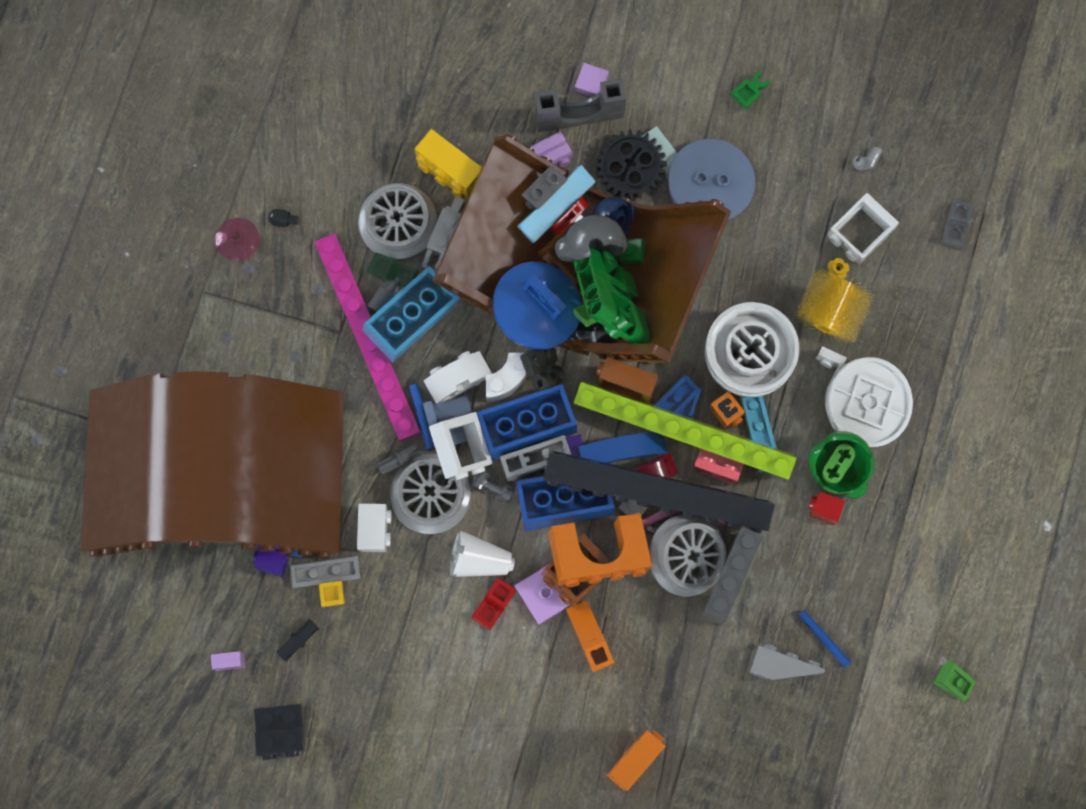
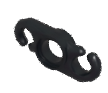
[567,323,611,342]

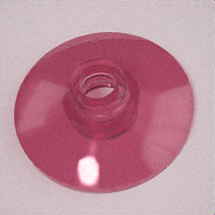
[215,218,260,261]

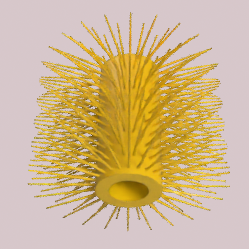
[795,269,875,343]

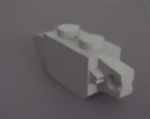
[422,197,465,272]

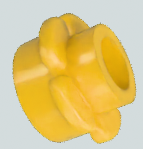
[827,258,849,279]

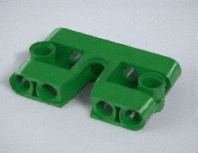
[573,244,650,344]

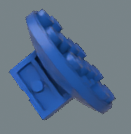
[492,262,582,350]

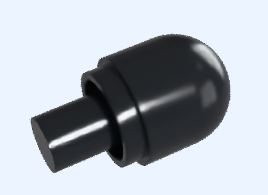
[268,209,299,227]

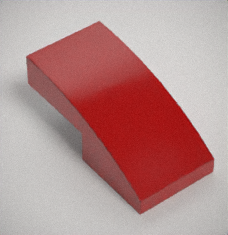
[471,578,517,631]

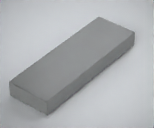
[290,556,361,589]

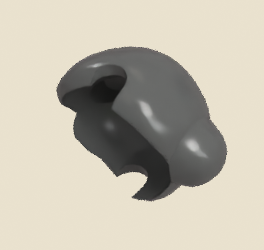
[555,215,627,264]

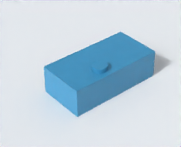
[362,266,460,363]

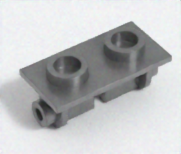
[522,165,568,210]

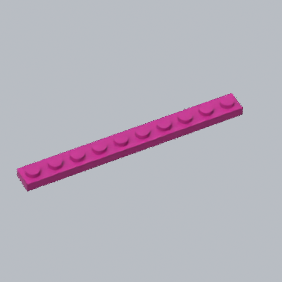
[315,233,420,442]

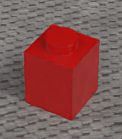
[808,492,845,525]

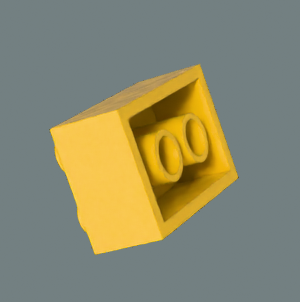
[415,129,482,201]

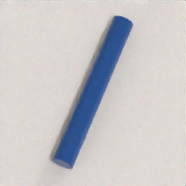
[409,384,435,450]
[798,610,852,667]

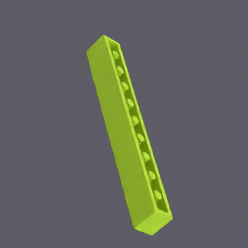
[574,381,797,480]

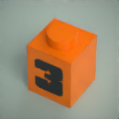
[709,391,745,430]

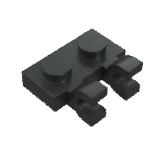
[520,348,566,390]

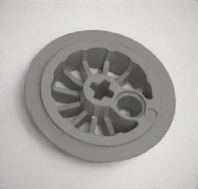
[358,183,438,260]
[390,453,472,534]
[649,514,726,597]

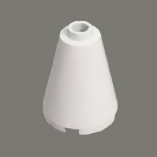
[450,531,515,577]

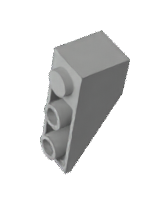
[748,644,825,681]

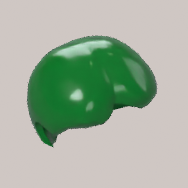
[808,431,875,499]

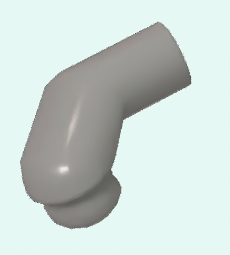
[853,146,883,171]

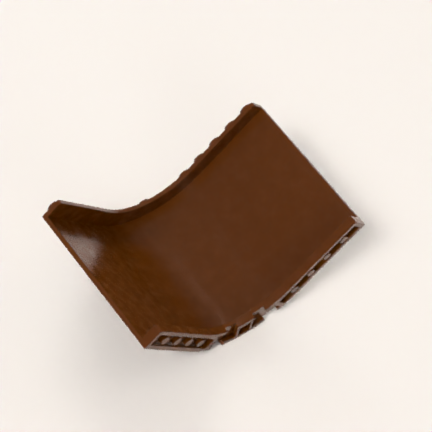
[432,134,731,363]
[81,371,344,558]

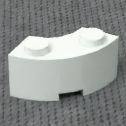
[424,351,492,404]
[486,353,527,402]

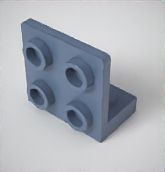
[423,396,472,449]

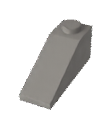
[500,435,571,482]

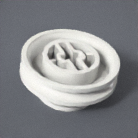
[704,302,799,397]

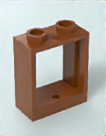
[596,357,658,403]
[541,534,611,608]

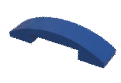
[577,432,668,463]

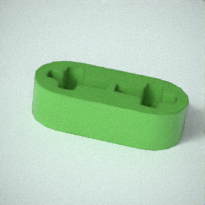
[822,444,855,485]

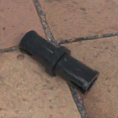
[276,619,319,662]

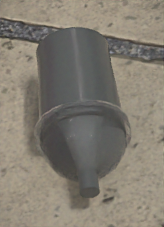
[367,277,400,313]

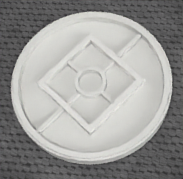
[825,357,913,447]

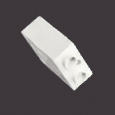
[827,193,899,265]
[429,412,493,480]

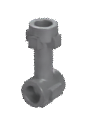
[471,471,514,503]

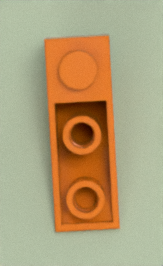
[566,600,615,673]

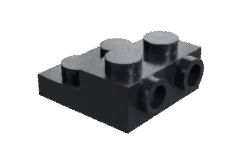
[254,704,305,760]

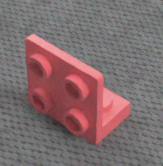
[693,449,744,486]

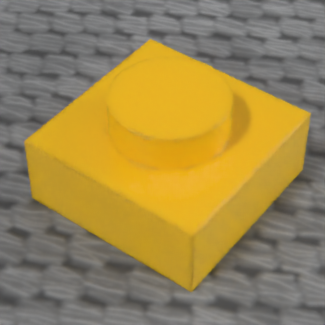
[319,581,345,607]

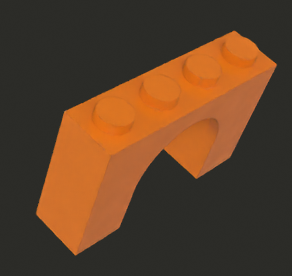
[548,513,652,587]
[606,730,666,791]

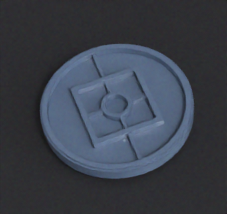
[667,139,755,222]

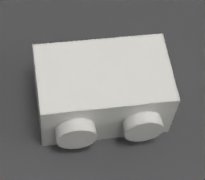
[357,504,392,552]

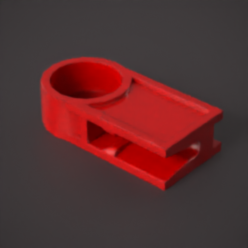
[549,196,588,235]

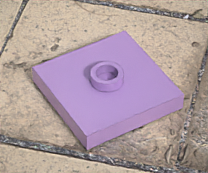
[514,564,573,625]

